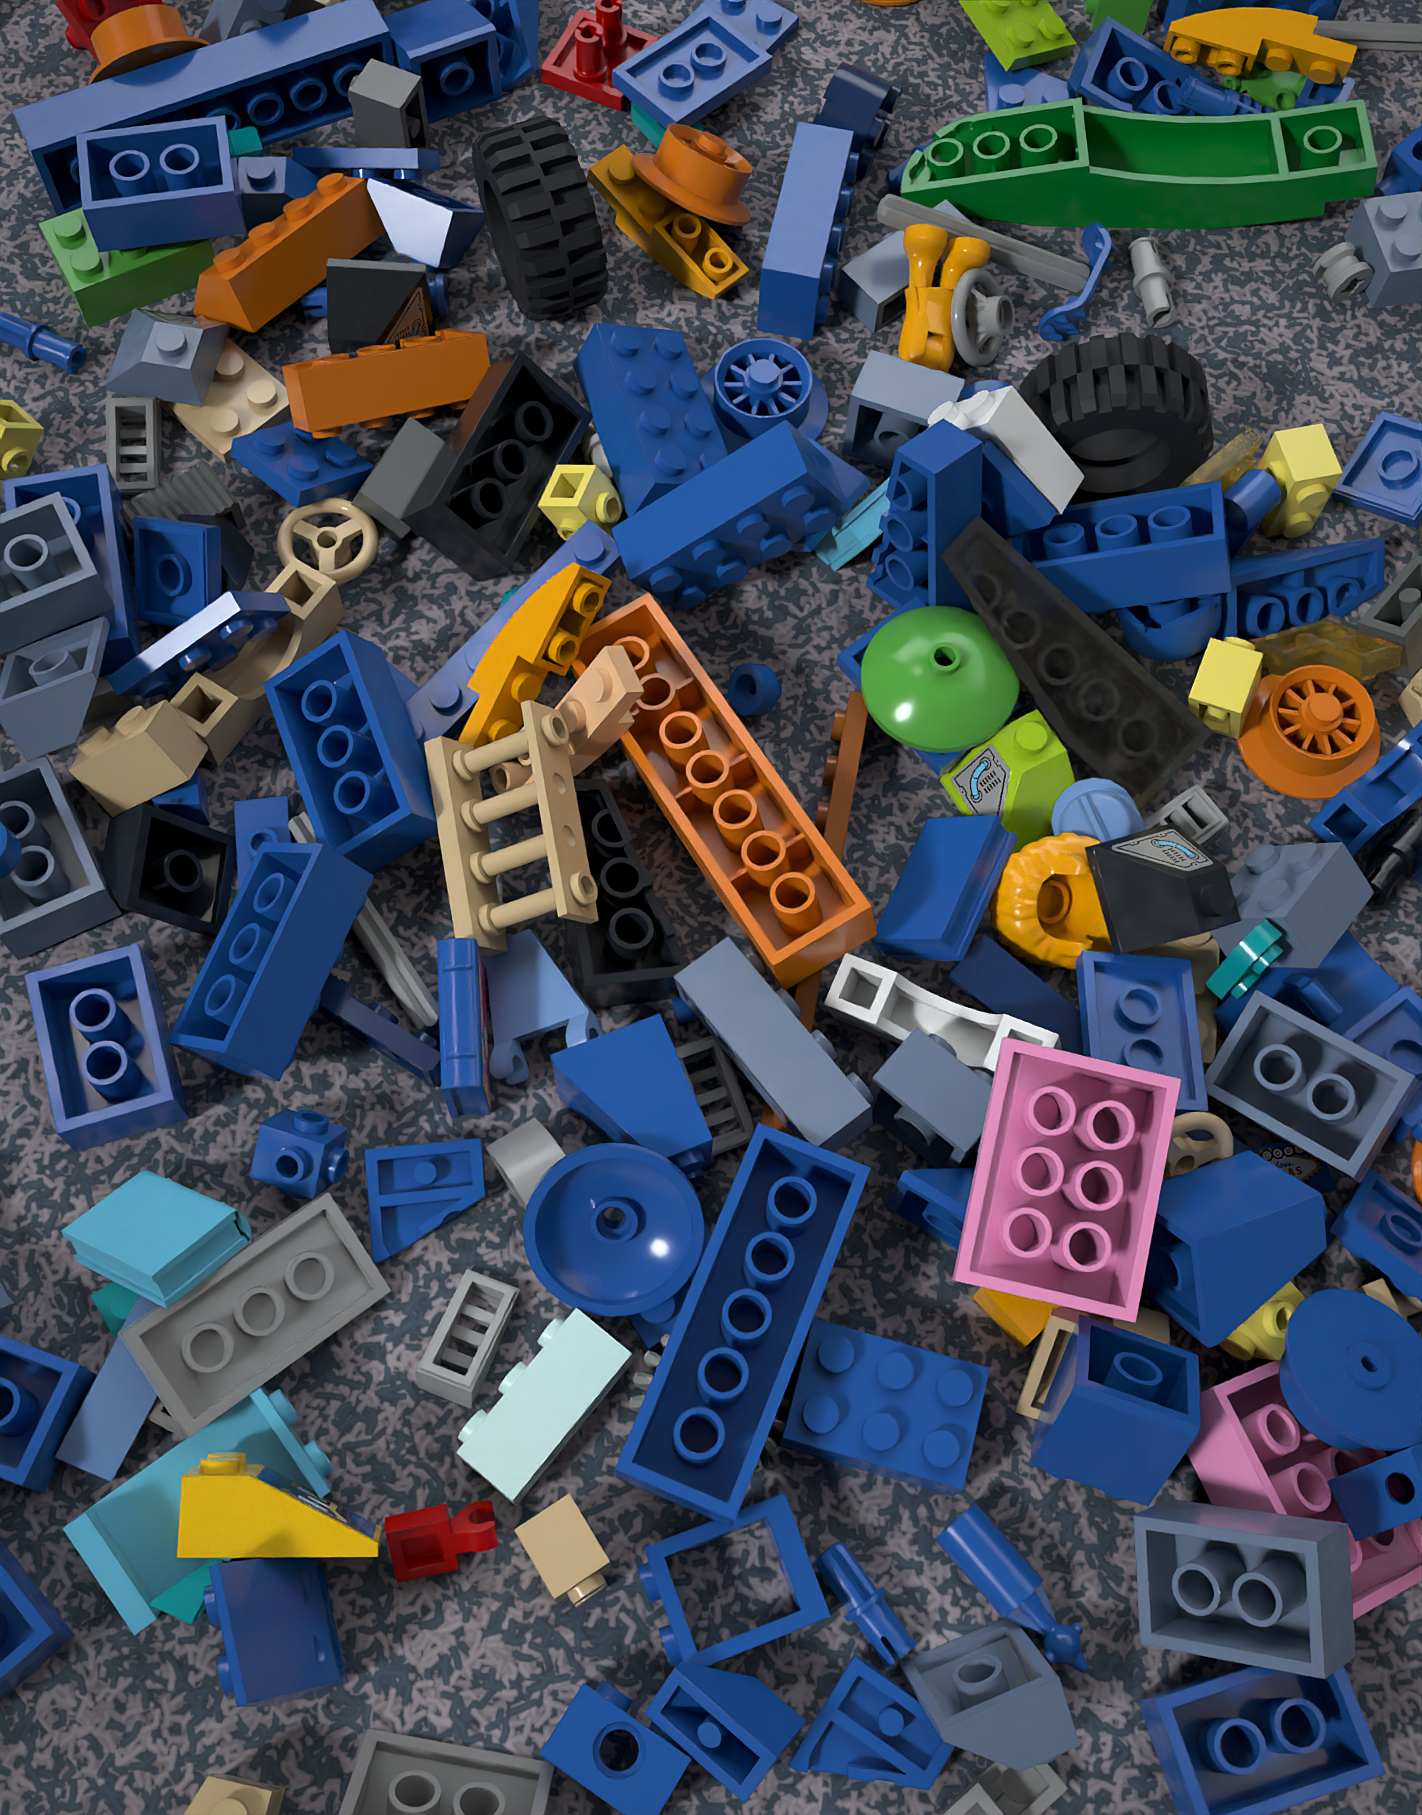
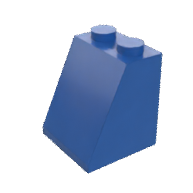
[382,0,502,124]
[550,1013,713,1186]
[1141,1150,1327,1348]
[1030,1314,1201,1507]

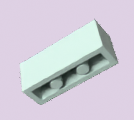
[456,1308,633,1506]

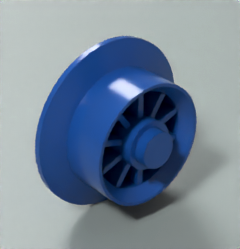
[700,338,828,455]
[1279,1289,1422,1451]

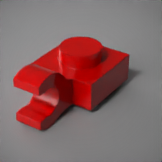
[385,1500,499,1583]

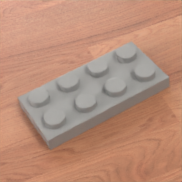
[117,1192,391,1438]

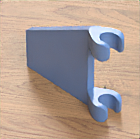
[485,929,603,1085]

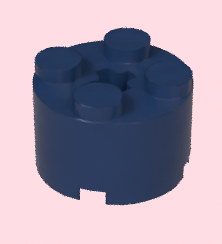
[812,62,903,178]

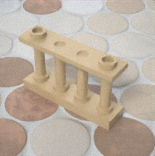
[424,700,599,957]

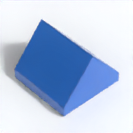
[151,768,210,825]

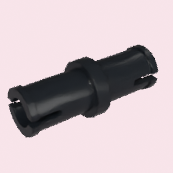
[1363,809,1422,906]

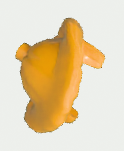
[988,832,1113,970]

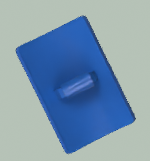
[1213,928,1399,1036]

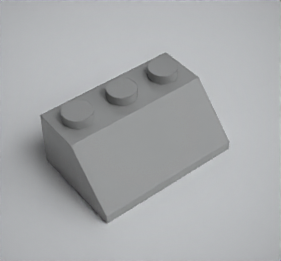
[338,1729,555,1815]

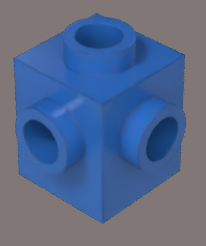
[249,1108,350,1199]

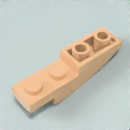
[489,645,644,812]

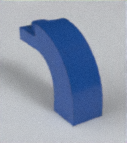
[1308,720,1422,858]

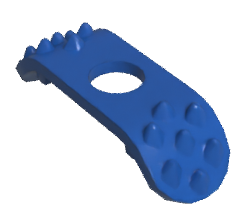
[1038,223,1116,341]

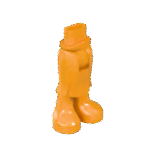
[898,224,991,373]

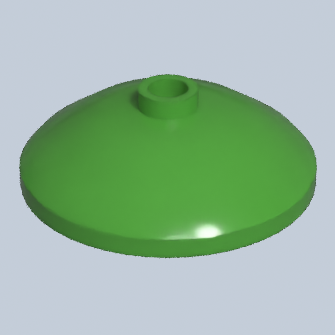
[860,606,1020,753]

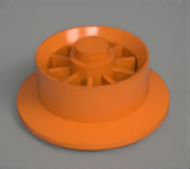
[89,4,211,85]
[631,123,753,226]
[1236,665,1381,800]

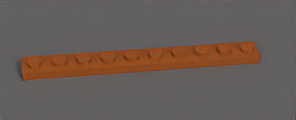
[760,691,868,1136]

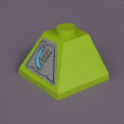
[940,709,1075,855]

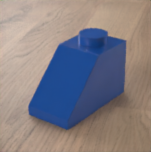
[238,156,322,232]
[644,1662,806,1804]

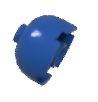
[1116,593,1222,662]

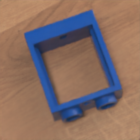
[637,1493,831,1667]

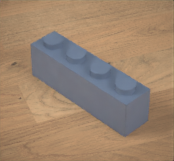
[673,937,874,1153]

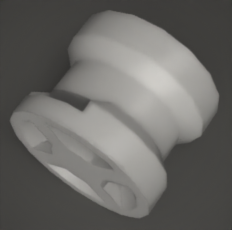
[1312,242,1374,304]

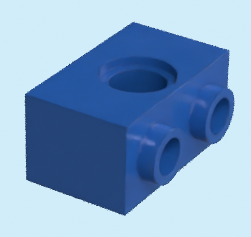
[539,1679,691,1815]

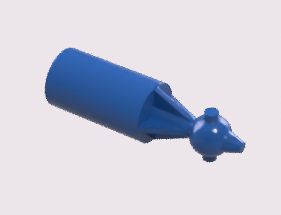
[934,1501,1088,1673]

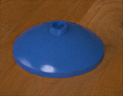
[523,1143,704,1316]

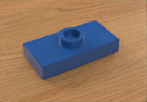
[234,795,293,890]

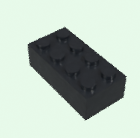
[400,350,593,582]

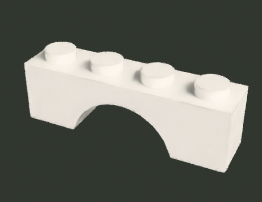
[824,953,1062,1078]

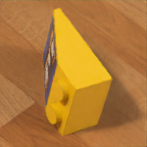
[177,1452,382,1558]

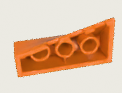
[193,173,387,333]
[282,328,491,438]

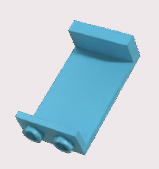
[63,1385,334,1636]

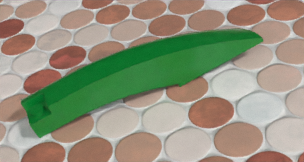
[901,97,1378,230]

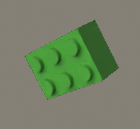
[39,207,215,328]

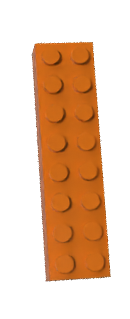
[569,592,878,990]

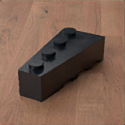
[563,779,691,1009]

